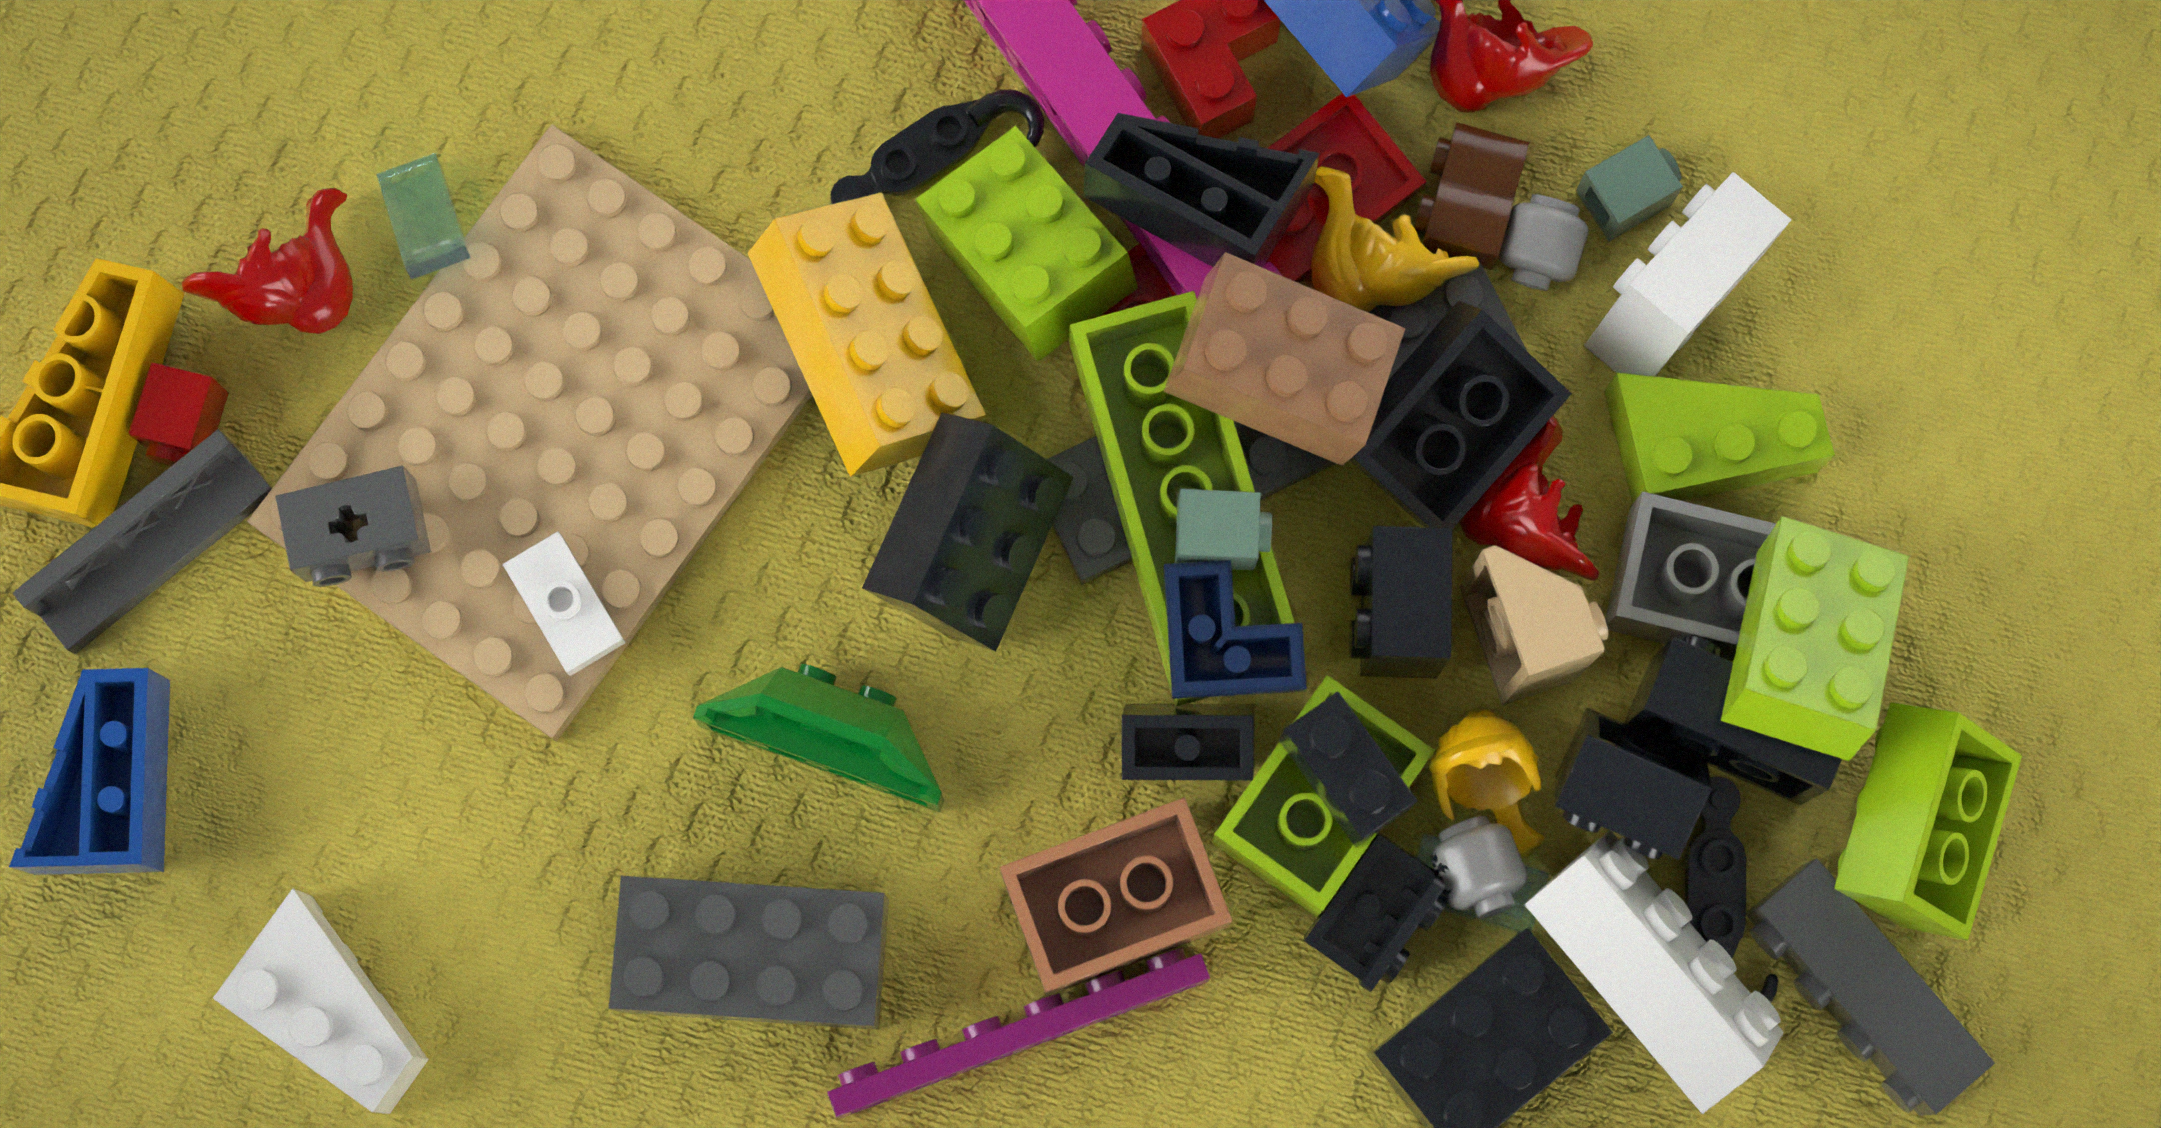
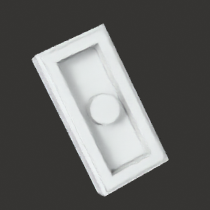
[502,531,626,676]

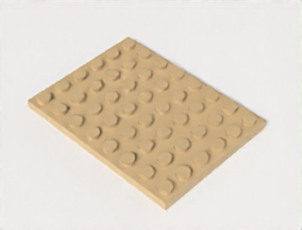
[247,124,812,742]

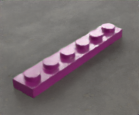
[827,948,1210,1118]

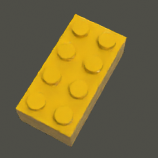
[748,192,986,477]

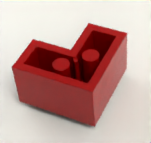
[1141,0,1281,139]

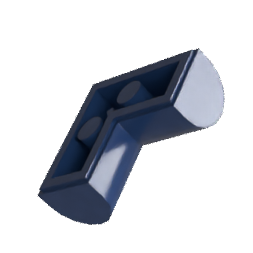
[1164,560,1307,699]

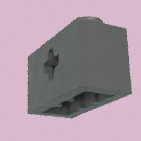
[275,465,431,587]

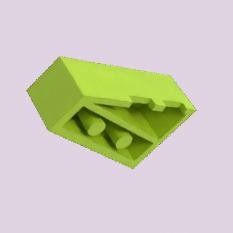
[1604,373,1835,503]

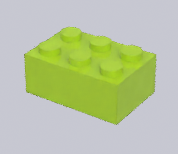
[915,126,1138,362]
[1721,516,1909,761]
[1211,675,1435,917]
[1834,702,2022,941]

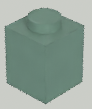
[1576,135,1683,242]
[1175,489,1272,570]

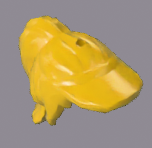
[1311,166,1479,312]
[1429,709,1544,856]

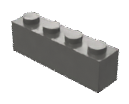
[1746,858,1995,1116]

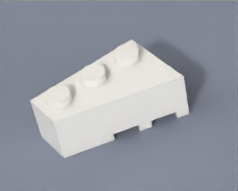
[1584,172,1792,377]
[213,889,429,1114]

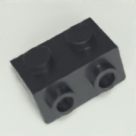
[1304,832,1448,992]

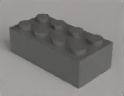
[609,876,889,1030]

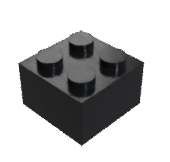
[1349,526,1452,679]
[1555,707,1712,859]

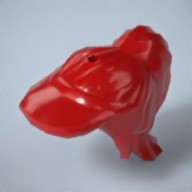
[1430,0,1593,113]
[182,188,353,334]
[1459,415,1599,581]

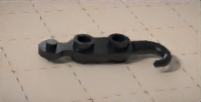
[831,89,1044,204]
[1685,776,1778,1003]

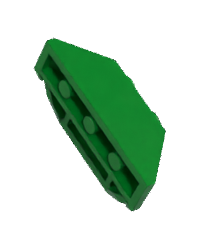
[693,664,944,812]

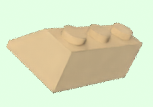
[1459,545,1608,706]

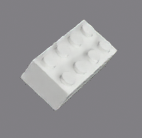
[1524,830,1784,1114]

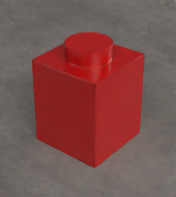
[129,362,229,466]

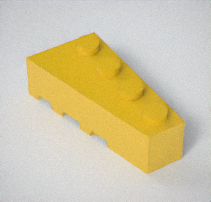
[0,258,184,528]

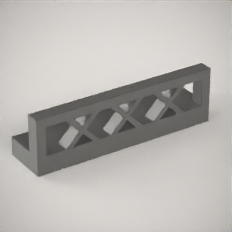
[12,429,272,654]

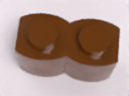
[1414,123,1529,270]

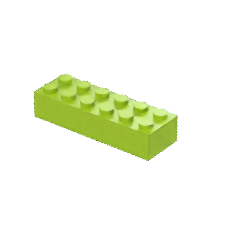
[1069,291,1306,707]

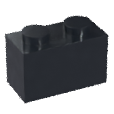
[1279,691,1418,847]
[1122,704,1255,781]

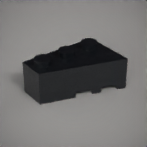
[1084,113,1320,268]

